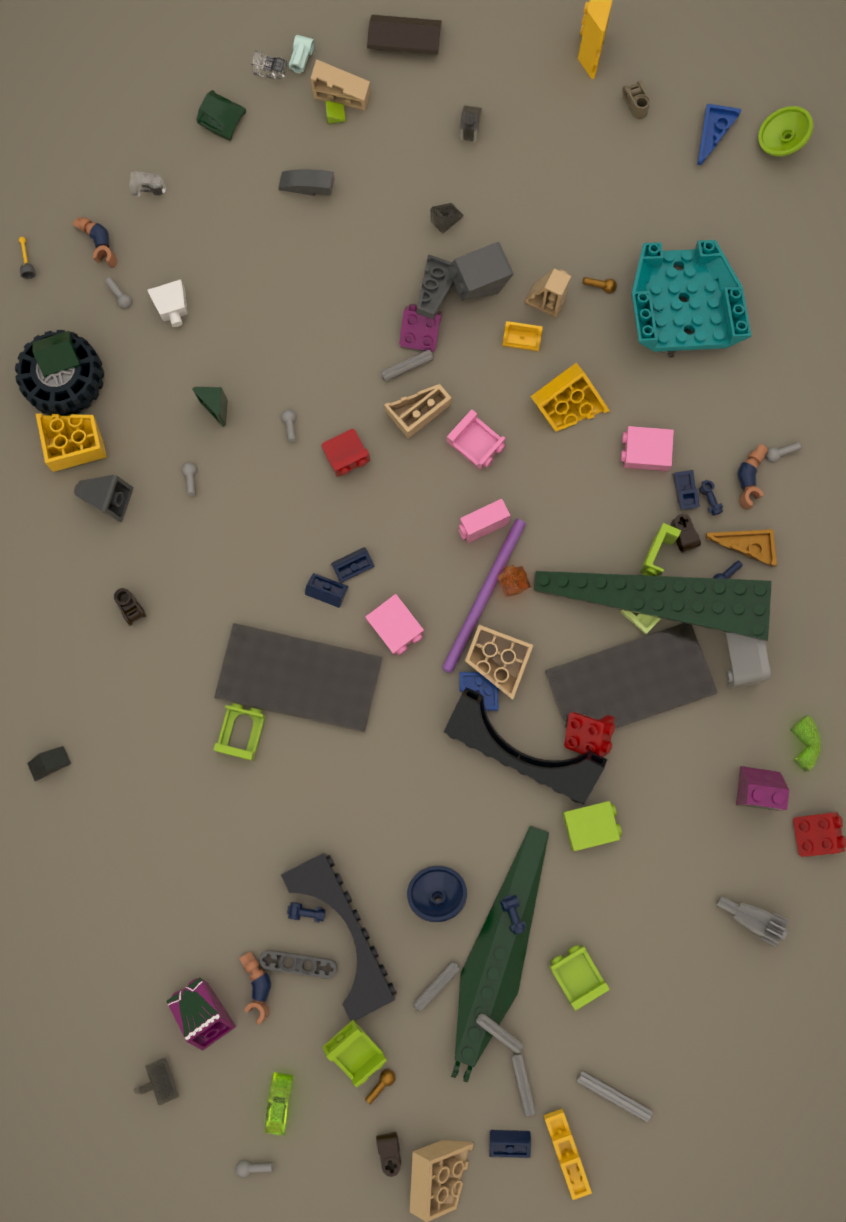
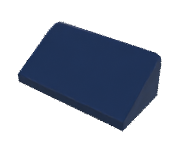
[331,547,375,583]
[305,573,348,608]
[489,1130,531,1158]

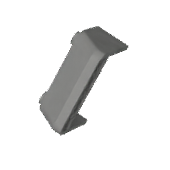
[725,632,771,689]

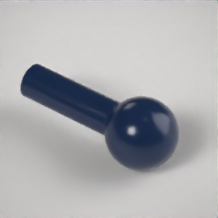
[713,560,743,579]

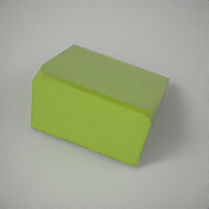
[325,101,346,124]

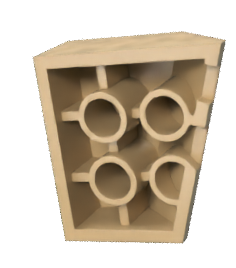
[465,625,533,700]
[410,1140,474,1222]

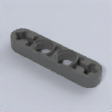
[259,950,337,978]

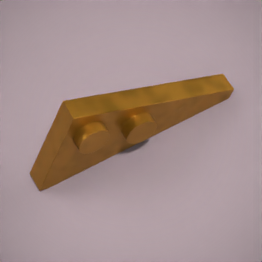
[705,529,777,567]

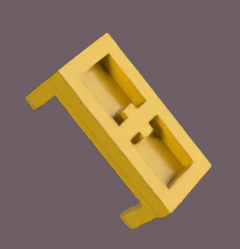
[502,321,543,352]

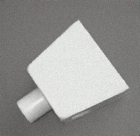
[148,279,188,327]

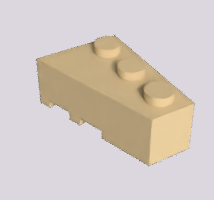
[310,59,371,110]
[524,268,571,318]
[384,384,452,439]

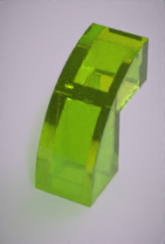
[790,715,821,772]
[264,1072,293,1136]

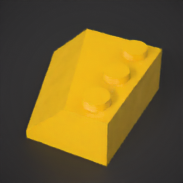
[578,0,613,79]
[530,363,610,432]
[35,413,107,472]

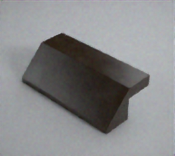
[367,15,442,54]

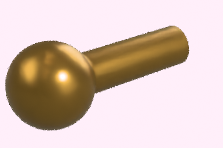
[582,277,617,293]
[365,1069,396,1105]

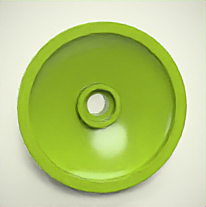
[758,106,814,156]

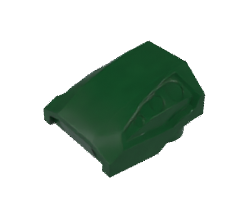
[196,90,246,141]

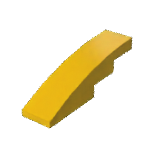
[543,1108,592,1200]

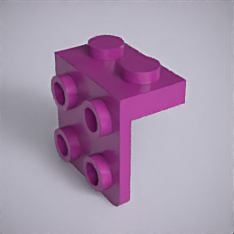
[399,304,442,352]

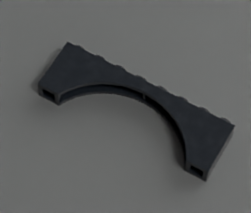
[444,687,607,805]
[281,853,397,1021]

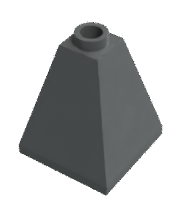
[74,475,134,522]

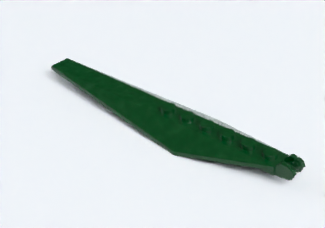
[451,826,549,1082]

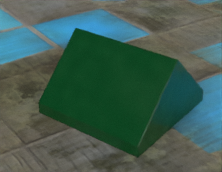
[33,331,81,377]
[192,387,228,427]

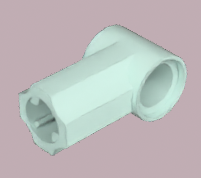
[289,35,315,74]

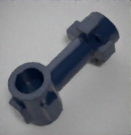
[699,480,723,516]
[500,895,526,935]
[287,902,326,923]

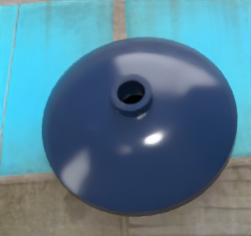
[407,866,467,922]

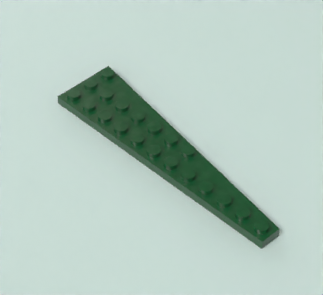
[534,571,772,641]

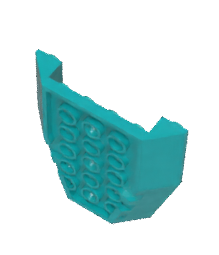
[631,240,752,352]

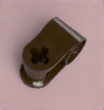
[670,514,701,553]
[114,588,147,626]
[376,1132,401,1177]

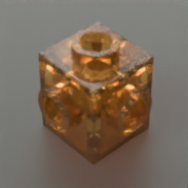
[498,565,531,597]

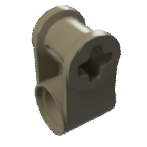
[622,81,650,119]

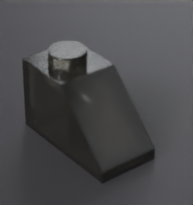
[459,105,482,142]

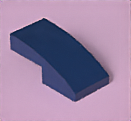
[673,470,700,510]

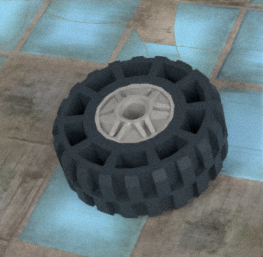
[15,330,104,416]

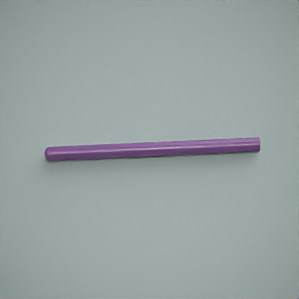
[442,519,526,673]

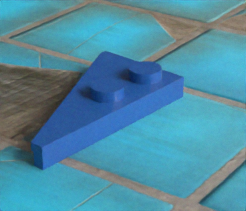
[697,104,742,165]

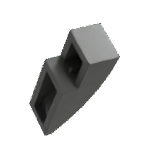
[279,169,335,196]

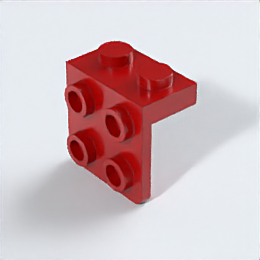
[322,429,370,477]
[564,712,615,757]
[793,812,846,857]

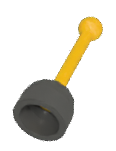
[19,237,36,279]

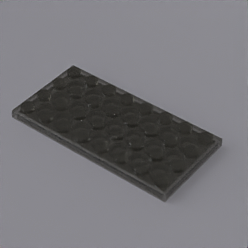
[214,623,382,733]
[545,623,718,729]

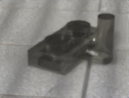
[134,1057,179,1105]

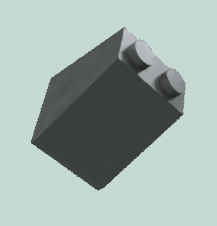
[448,242,514,301]

